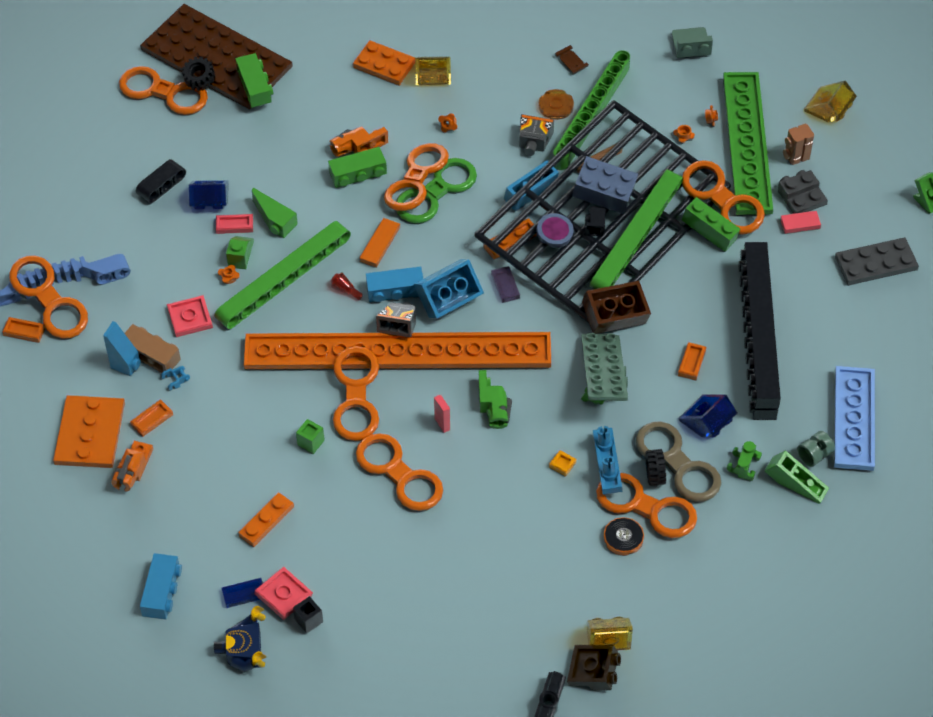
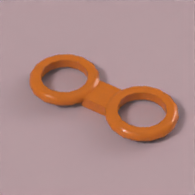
[119,66,208,115]
[384,143,449,211]
[682,160,765,235]
[9,255,88,339]
[333,346,379,441]
[356,433,443,511]
[596,473,697,538]

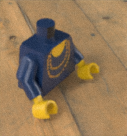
[214,606,267,672]

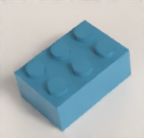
[414,259,484,319]

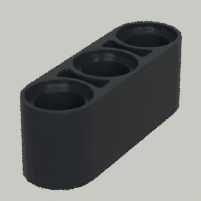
[136,159,186,203]

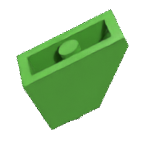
[226,236,254,270]

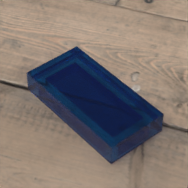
[221,578,263,608]

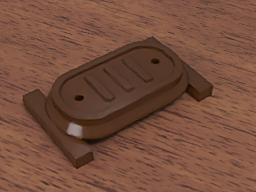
[555,45,589,74]

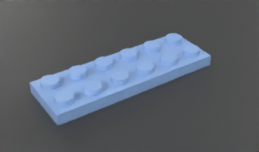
[834,366,875,471]

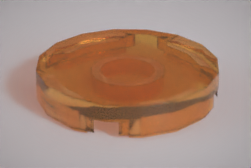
[539,89,574,120]

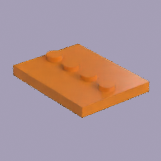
[53,395,125,468]

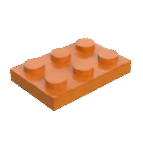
[353,40,416,85]

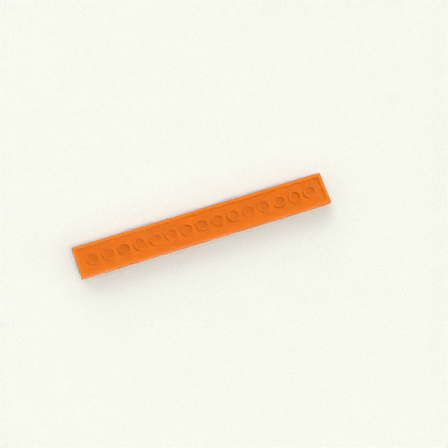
[244,332,551,369]

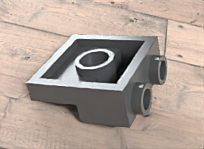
[777,170,828,214]

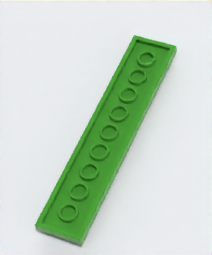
[723,72,773,215]

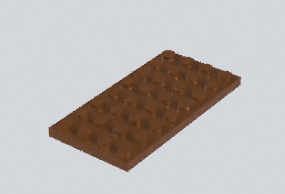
[140,4,293,110]

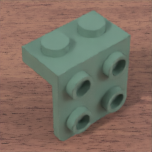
[672,27,713,58]

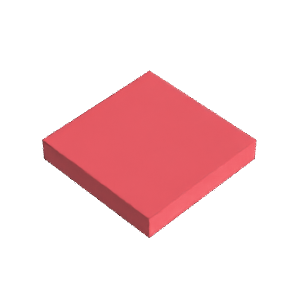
[167,295,213,337]
[254,567,313,620]

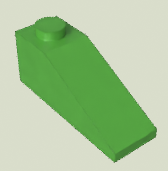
[251,188,298,238]
[764,450,829,504]

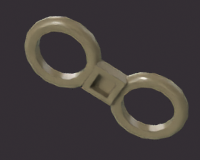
[636,421,721,502]

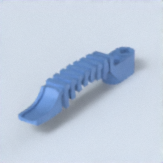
[0,254,131,307]

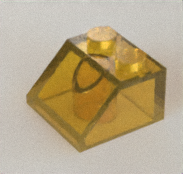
[804,80,857,122]
[587,617,633,650]

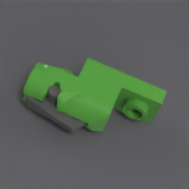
[479,370,512,429]

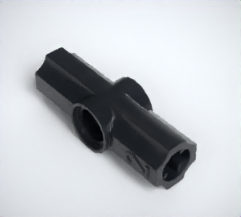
[534,671,566,717]

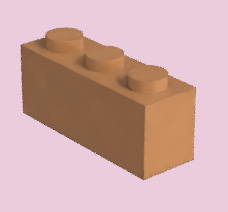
[125,324,181,373]

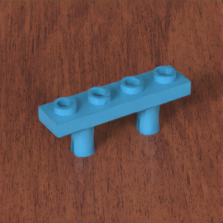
[593,426,623,494]

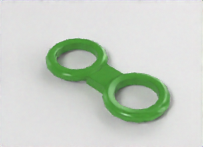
[396,158,477,224]

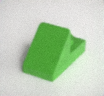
[913,172,933,213]

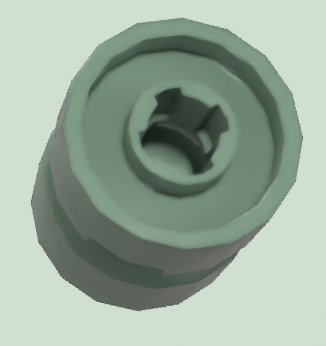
[797,431,835,467]

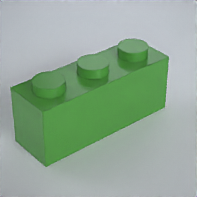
[235,53,274,108]
[328,147,387,188]
[681,197,740,252]

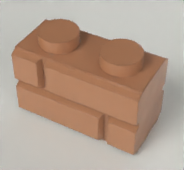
[783,123,814,165]

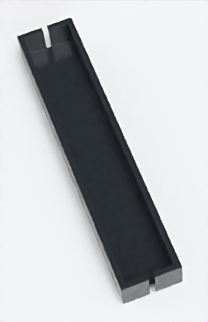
[738,242,781,420]

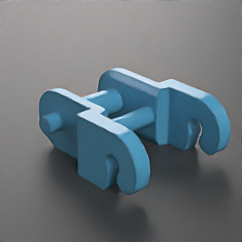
[161,366,190,390]

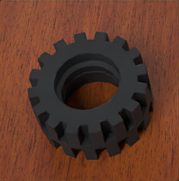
[182,57,215,91]
[645,449,666,486]

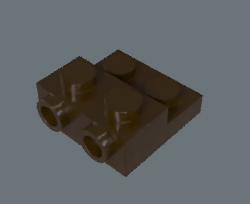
[567,645,621,690]

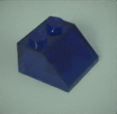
[189,180,229,209]
[678,394,738,438]

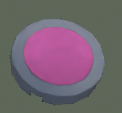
[536,213,574,248]

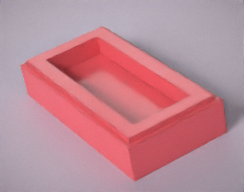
[780,211,821,234]
[216,214,253,234]
[434,395,450,433]

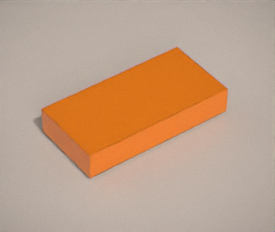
[3,317,45,343]
[678,342,707,380]
[130,399,173,437]

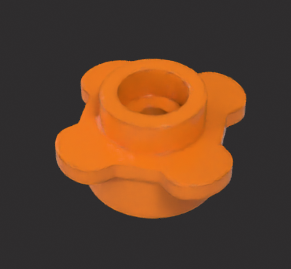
[705,105,718,126]
[438,113,458,132]
[673,125,695,143]
[218,265,240,284]

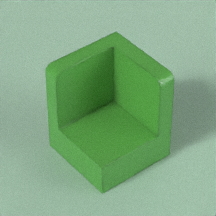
[296,419,325,454]

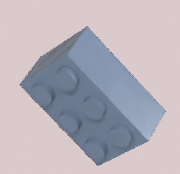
[572,156,638,214]

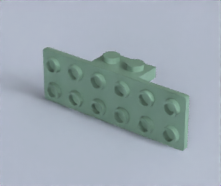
[581,333,628,401]

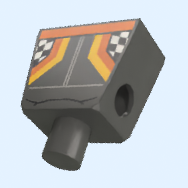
[519,114,554,156]
[376,302,416,338]

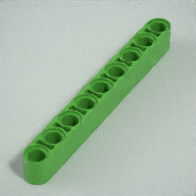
[553,50,630,170]
[589,169,683,289]
[214,221,351,329]

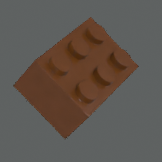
[582,281,651,334]

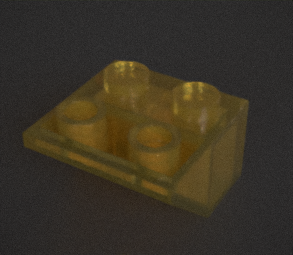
[415,56,451,85]

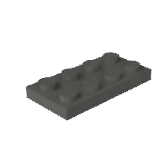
[835,237,919,286]

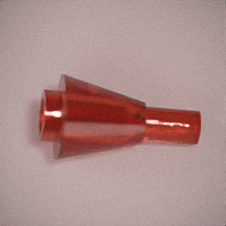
[331,272,363,300]

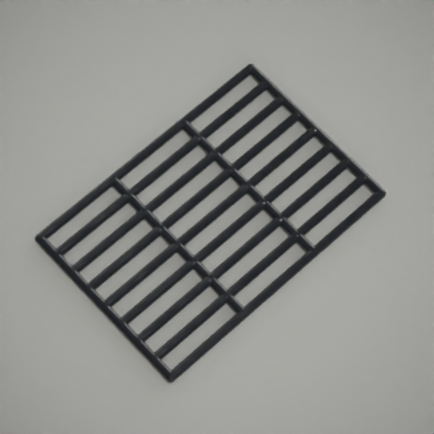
[474,100,731,323]

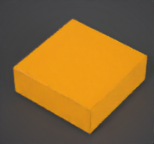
[549,450,577,477]

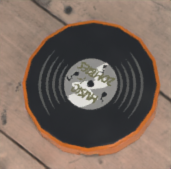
[604,517,644,556]

